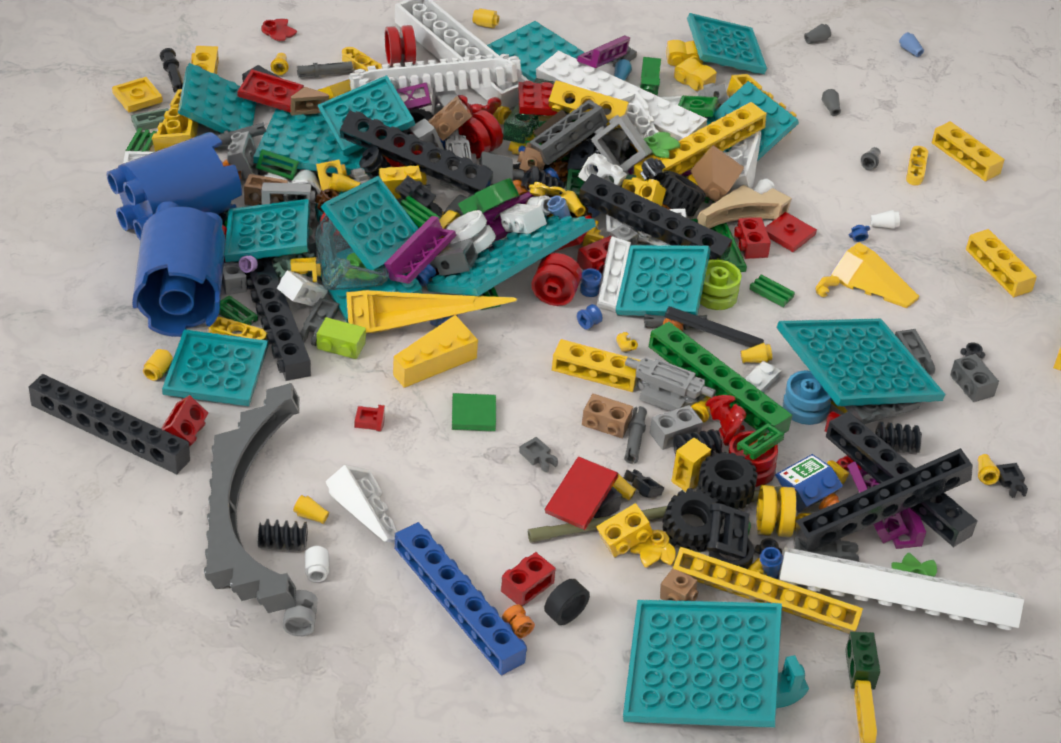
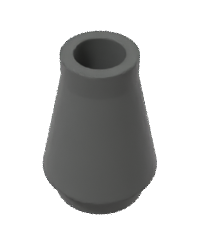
[804,24,831,43]
[821,89,841,116]
[861,147,881,170]

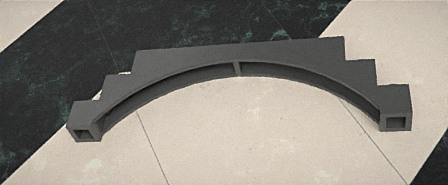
[204,383,300,613]

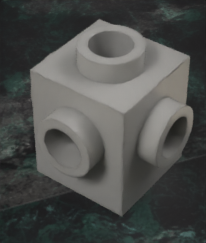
[698,83,728,109]

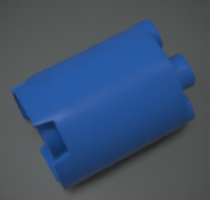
[106,132,242,240]
[132,202,225,337]

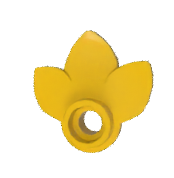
[529,182,566,197]
[630,530,676,568]

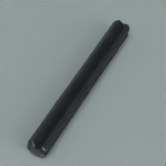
[665,306,764,348]

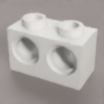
[578,153,627,187]
[500,204,547,234]
[277,270,328,307]

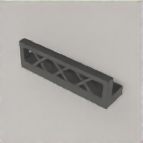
[529,100,608,165]

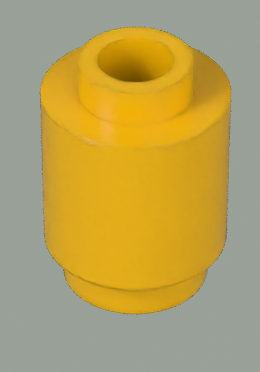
[472,8,500,28]
[143,349,173,381]

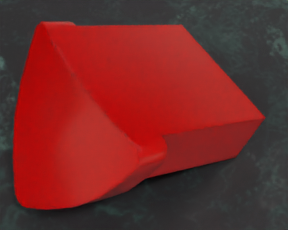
[354,405,385,432]

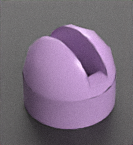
[239,256,258,273]

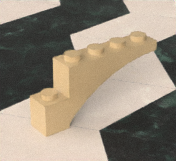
[697,185,792,228]

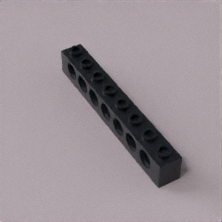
[340,110,493,195]
[579,173,732,261]
[245,257,311,381]
[28,374,190,475]
[825,411,978,548]
[796,448,973,552]

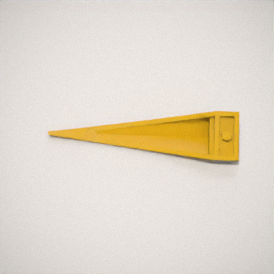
[346,290,518,334]

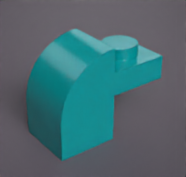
[776,655,809,709]

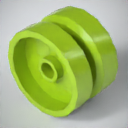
[700,259,742,310]

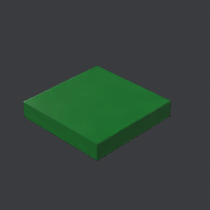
[678,95,718,117]
[452,393,496,431]

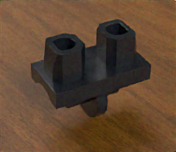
[395,175,436,208]

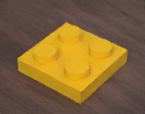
[112,77,163,113]

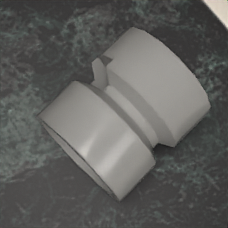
[283,590,318,637]

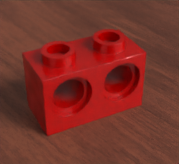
[734,217,771,259]
[577,236,612,274]
[161,395,209,447]
[501,552,556,607]

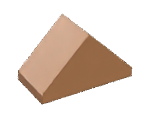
[290,87,329,115]

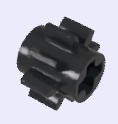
[640,158,665,181]

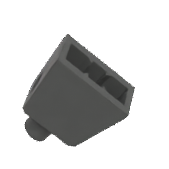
[479,152,524,186]
[429,238,478,276]

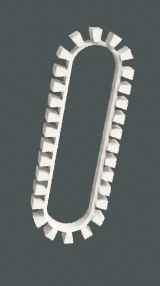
[349,54,522,95]

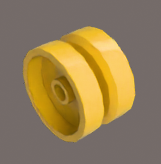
[756,485,796,537]

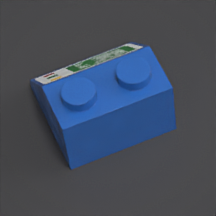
[775,454,843,513]

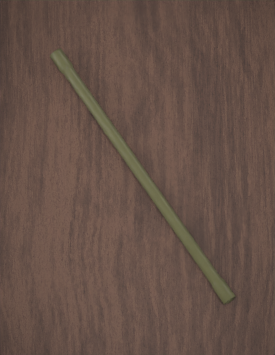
[527,486,782,543]

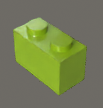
[316,317,366,359]

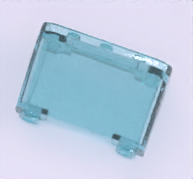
[315,215,389,291]

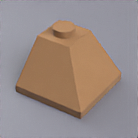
[691,145,744,203]

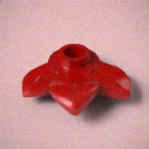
[261,19,297,41]

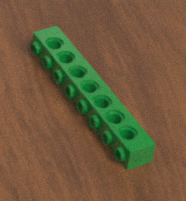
[648,322,792,434]

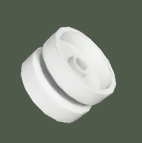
[446,210,496,254]

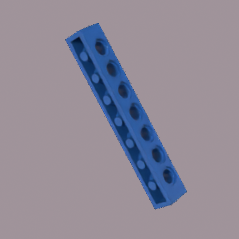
[394,522,527,676]

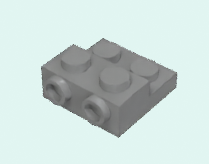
[227,131,261,179]

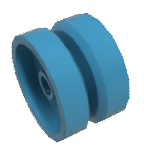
[782,370,832,425]

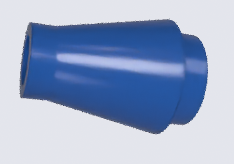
[759,547,783,579]

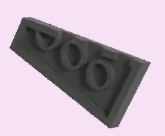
[844,402,922,425]

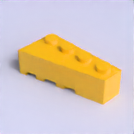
[152,89,199,152]
[393,315,478,388]

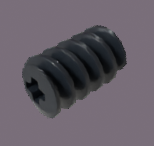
[359,147,391,179]
[521,166,565,198]
[875,422,922,453]
[673,429,722,456]
[258,519,308,551]

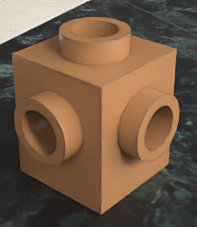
[517,143,545,173]
[660,568,699,601]

